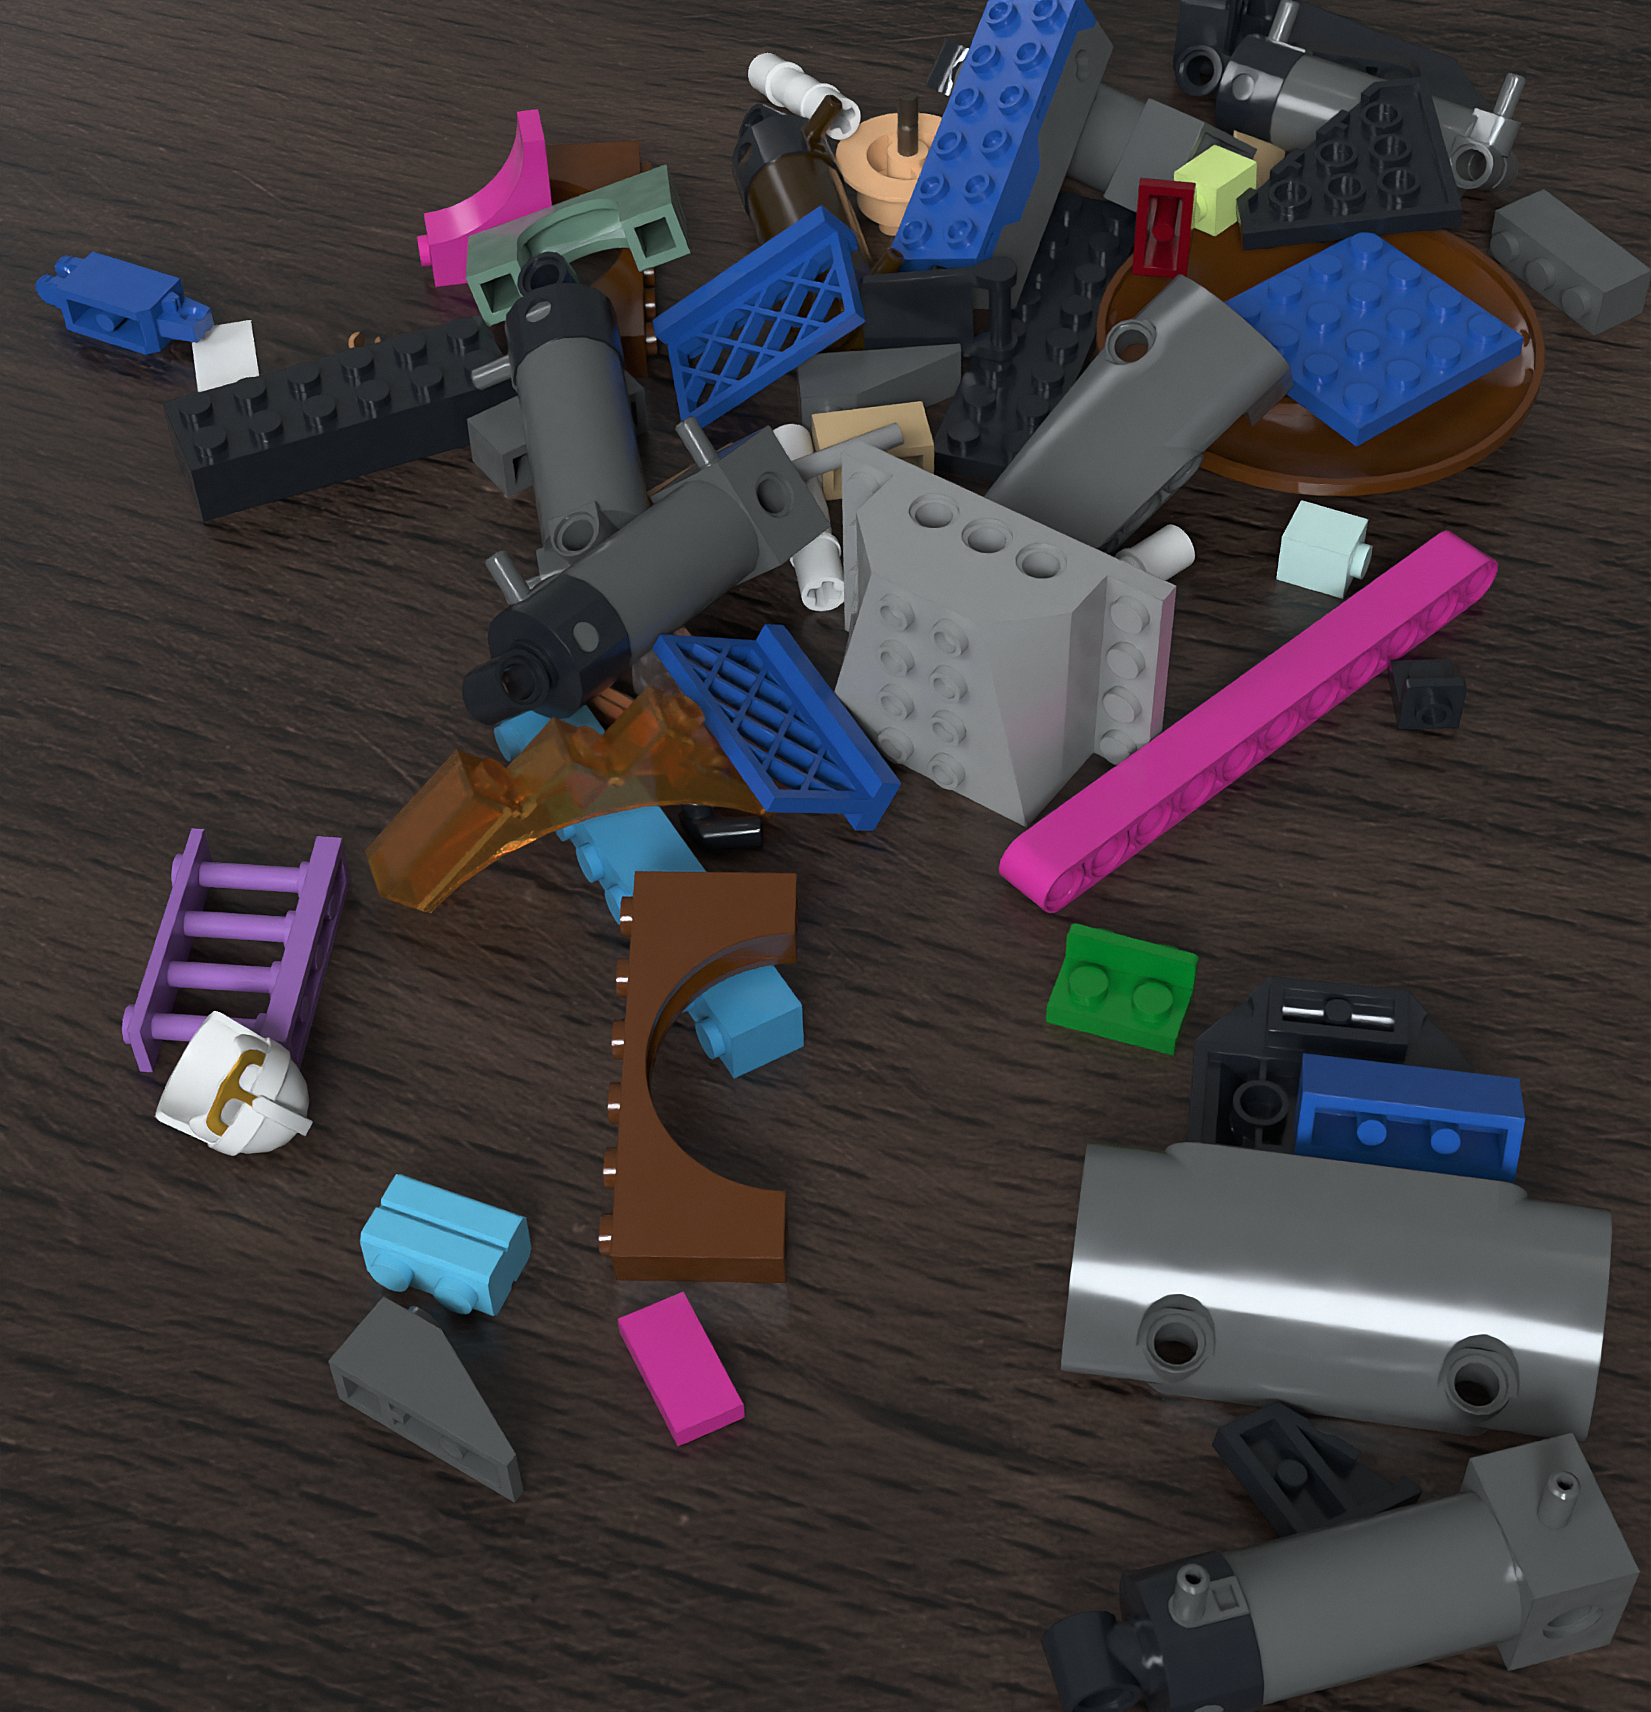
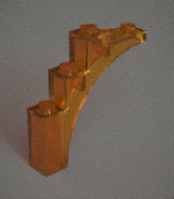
[365,685,780,913]

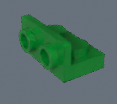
[1046,923,1199,1056]

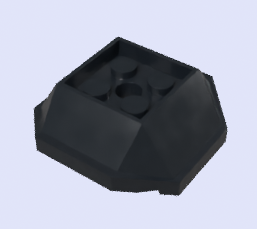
[1186,976,1475,1155]

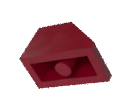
[1132,178,1197,278]

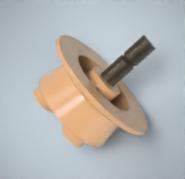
[836,92,942,236]

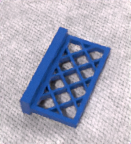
[652,205,866,428]
[652,624,902,831]

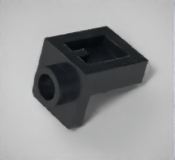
[1388,659,1467,730]

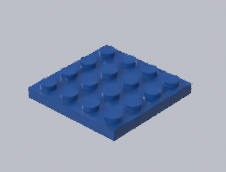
[1224,232,1524,447]

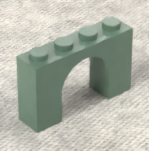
[466,164,691,327]

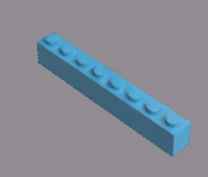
[494,705,804,1079]

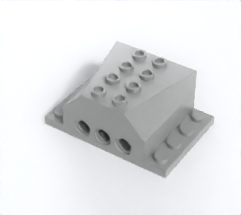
[834,439,1177,828]

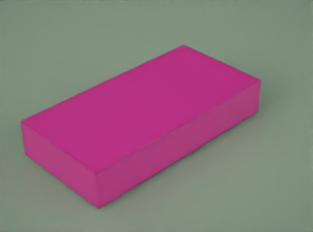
[618,1291,745,1446]

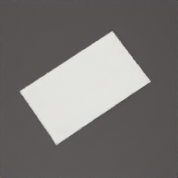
[192,320,259,392]

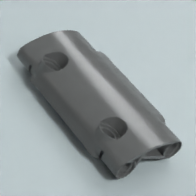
[1061,1142,1612,1443]

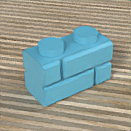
[360,1174,532,1316]

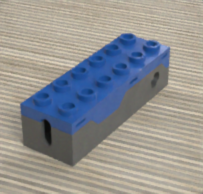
[891,0,1114,309]

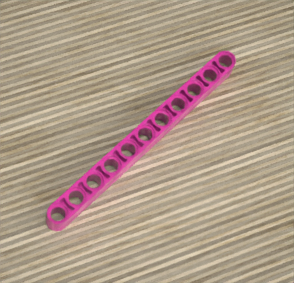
[998,530,1498,913]

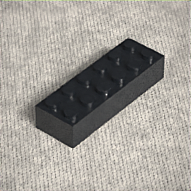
[162,314,518,522]

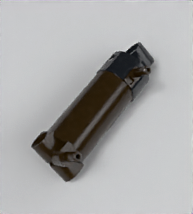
[731,95,904,354]

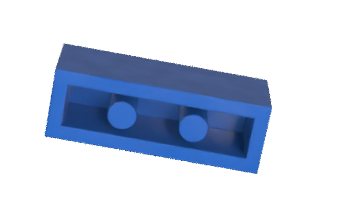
[1294,1053,1525,1183]

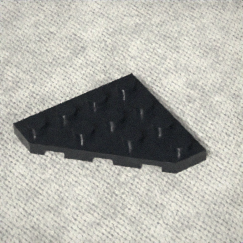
[1236,76,1463,250]

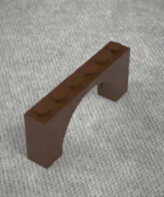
[545,141,658,378]
[599,871,799,1283]

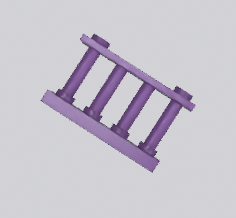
[122,828,351,1072]

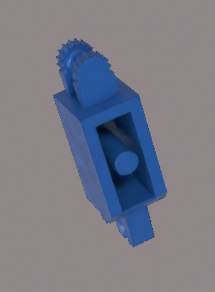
[35,251,214,355]

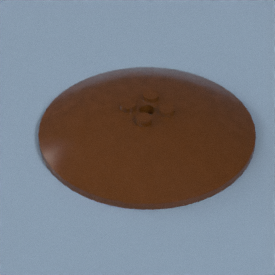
[1096,222,1545,496]

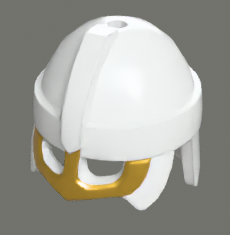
[155,1011,313,1156]

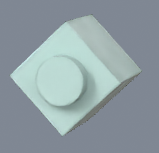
[1276,500,1373,599]

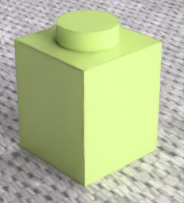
[1174,145,1257,236]

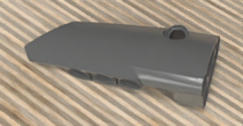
[984,274,1294,555]

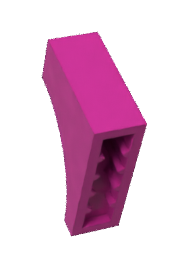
[417,109,552,287]

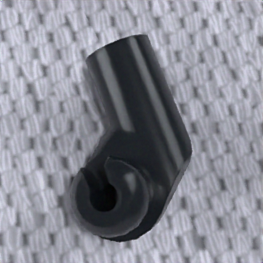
[678,789,763,849]

